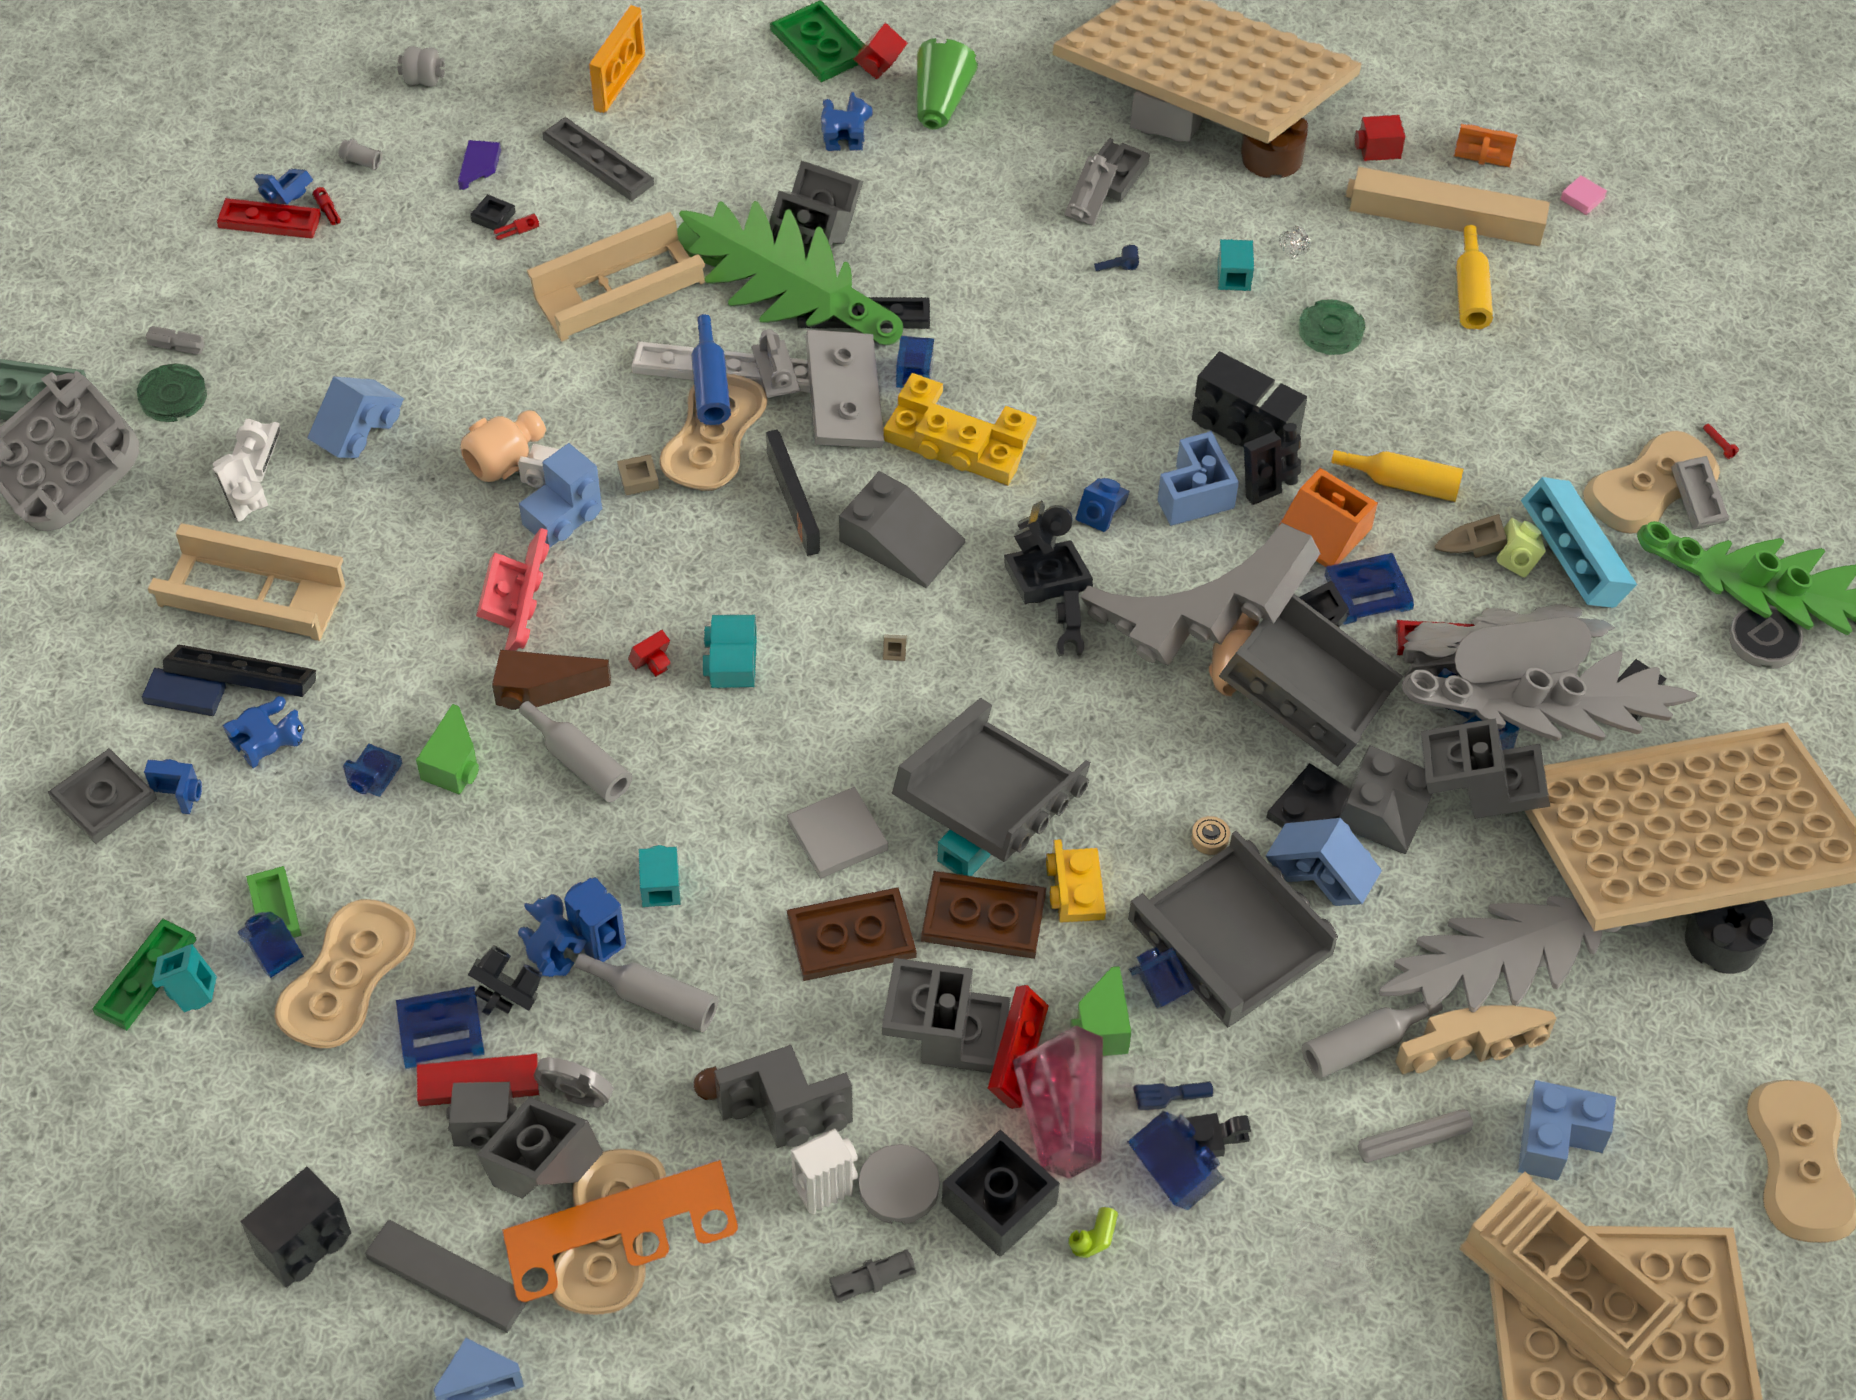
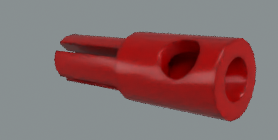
[312,187,341,226]
[494,213,540,240]

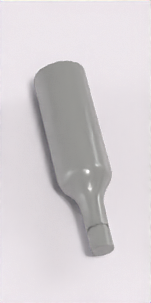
[519,701,632,802]
[575,953,718,1033]
[1302,1001,1443,1080]

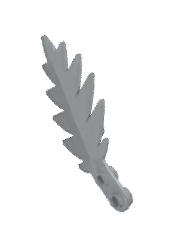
[1402,651,1697,741]
[1379,896,1655,1012]

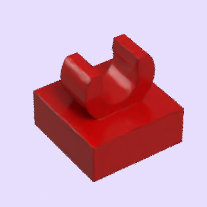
[628,629,671,677]

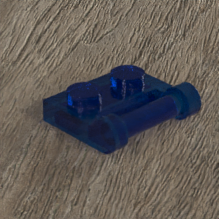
[1324,553,1414,625]
[396,986,485,1069]

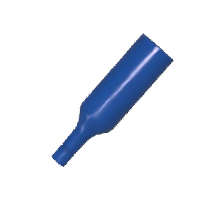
[691,314,731,425]

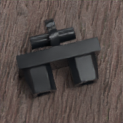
[1014,501,1073,555]
[468,945,542,1016]

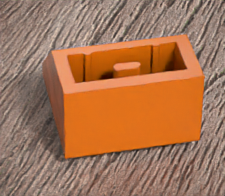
[1279,468,1378,571]

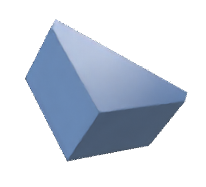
[434,1338,524,1400]

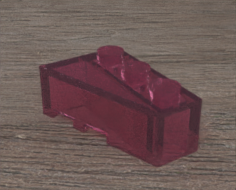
[1013,1026,1103,1179]

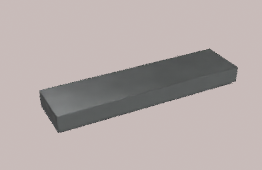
[542,117,654,202]
[365,1219,527,1333]

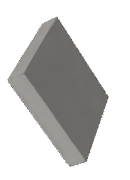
[787,787,888,879]

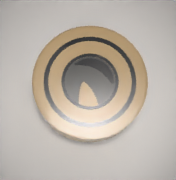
[1191,816,1230,855]

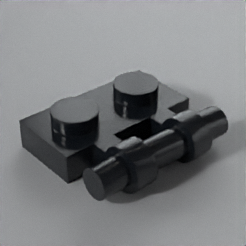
[1244,423,1301,505]

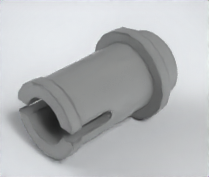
[339,139,382,170]

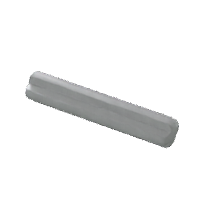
[1358,1109,1473,1162]

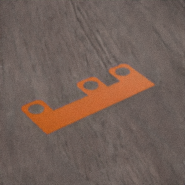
[503,1160,738,1302]

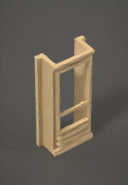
[527,212,705,342]
[148,523,345,641]
[1459,1171,1686,1386]

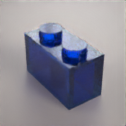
[1127,1110,1224,1210]

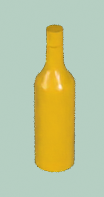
[1456,225,1493,329]
[1331,450,1464,502]

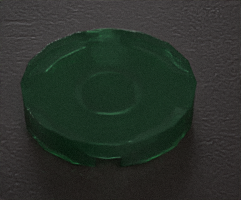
[1298,299,1366,355]
[137,363,207,422]

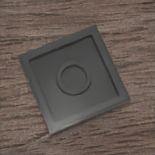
[48,748,157,844]

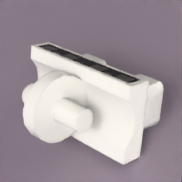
[232,419,281,482]
[213,452,268,522]

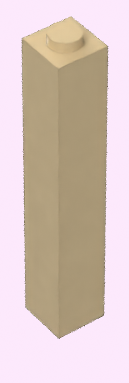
[1345,167,1550,246]

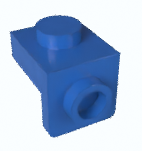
[253,169,313,205]
[1075,478,1130,532]
[144,759,202,814]

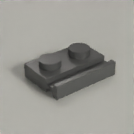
[1097,137,1150,202]

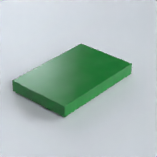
[770,0,864,83]

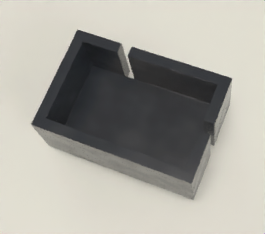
[1191,351,1308,460]

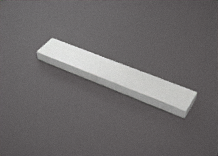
[631,341,810,393]

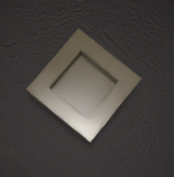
[617,454,659,496]

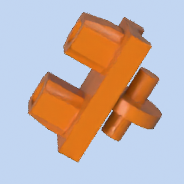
[1454,124,1517,167]

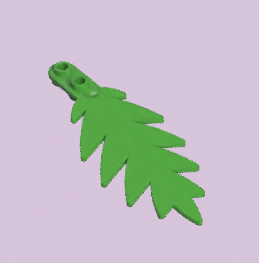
[679,201,903,346]
[1637,521,1856,635]

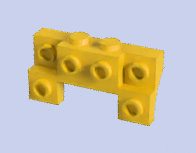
[883,373,1037,486]

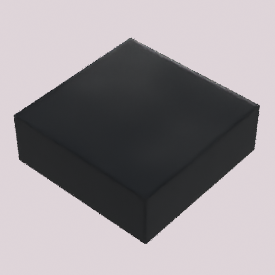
[470,194,516,231]

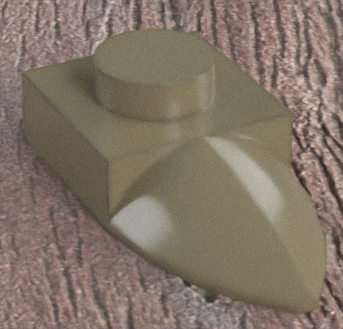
[1434,514,1507,558]

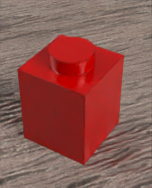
[854,22,908,79]
[1355,115,1406,161]

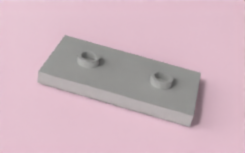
[805,330,884,448]

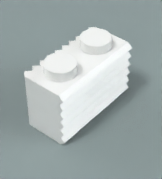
[791,1129,858,1215]

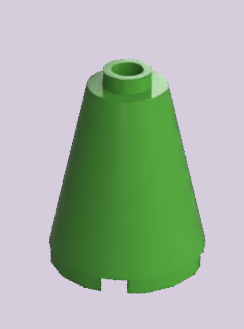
[917,38,978,130]

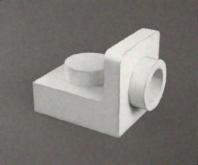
[518,443,559,488]

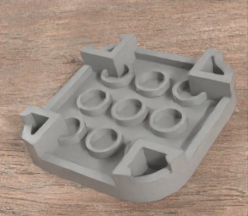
[0,371,139,532]

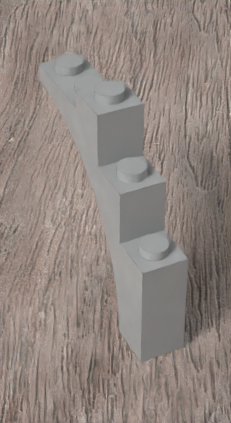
[1081,523,1321,666]

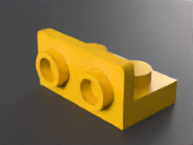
[1046,839,1106,923]

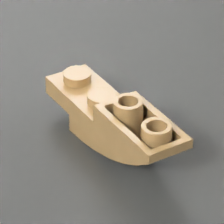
[1395,1005,1557,1075]

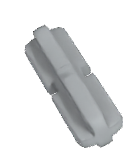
[146,326,205,355]

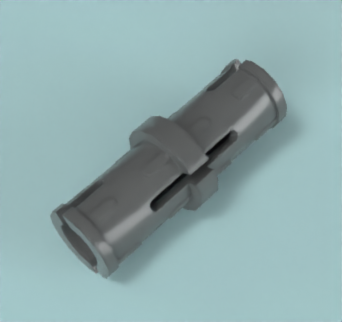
[829,1249,916,1303]

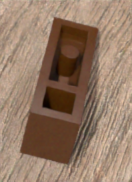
[492,650,611,710]

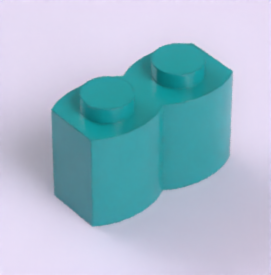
[703,615,757,688]

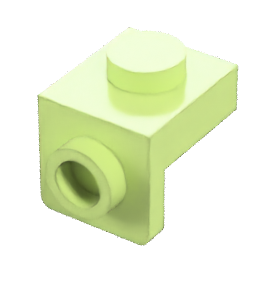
[1497,518,1546,578]

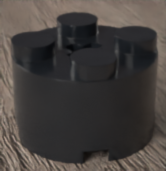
[1685,900,1773,974]

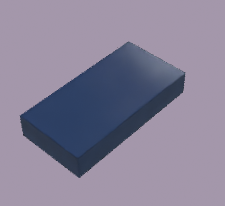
[141,667,226,716]

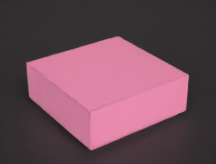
[1560,175,1607,215]

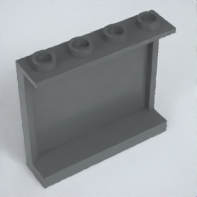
[1219,594,1403,767]
[892,698,1091,862]
[1128,831,1338,1028]

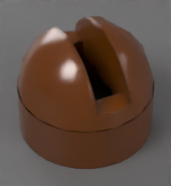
[694,1066,717,1100]

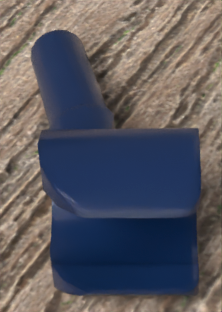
[1094,245,1139,271]

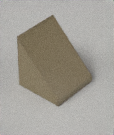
[883,634,907,661]

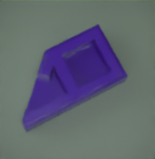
[458,140,501,190]

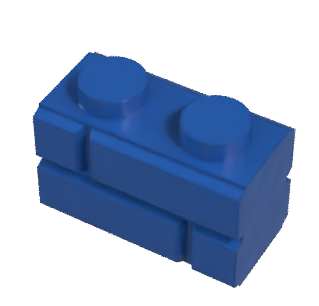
[564,877,626,962]

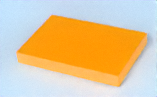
[589,5,645,113]

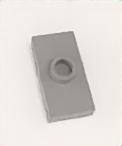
[1671,456,1729,530]

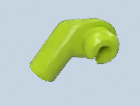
[1068,1207,1118,1258]

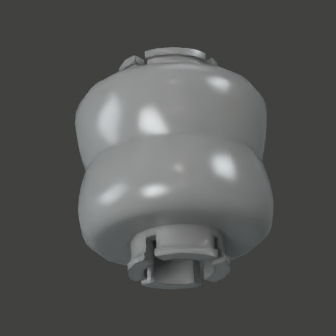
[397,46,445,87]

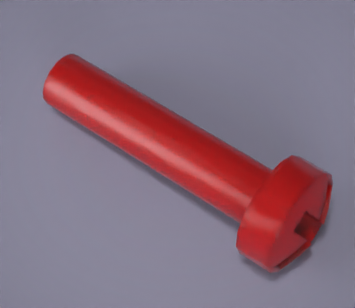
[1703,423,1739,459]

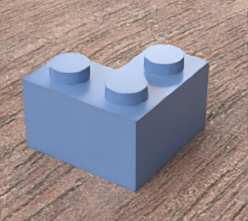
[307,376,404,458]
[1157,431,1239,526]
[519,443,602,548]
[1265,818,1382,906]
[1518,1080,1616,1180]

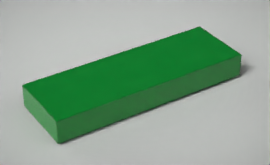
[92,918,197,1031]

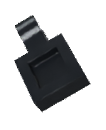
[1055,590,1084,657]
[1177,1113,1251,1161]

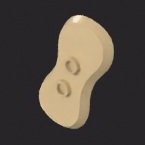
[660,373,767,491]
[1583,431,1720,534]
[275,899,416,1048]
[1747,1080,1856,1243]
[552,1149,666,1315]

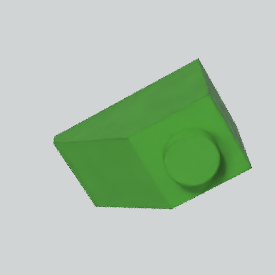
[416,704,479,795]
[1070,966,1132,1058]

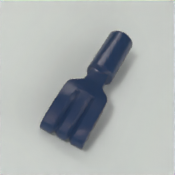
[1133,1081,1213,1110]

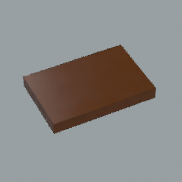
[921,871,1047,959]
[786,887,917,981]

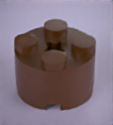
[1241,118,1308,178]

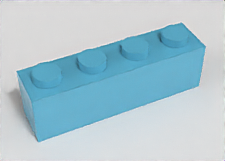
[1521,477,1637,608]

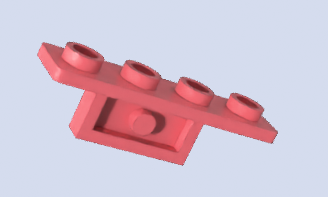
[476,528,549,651]

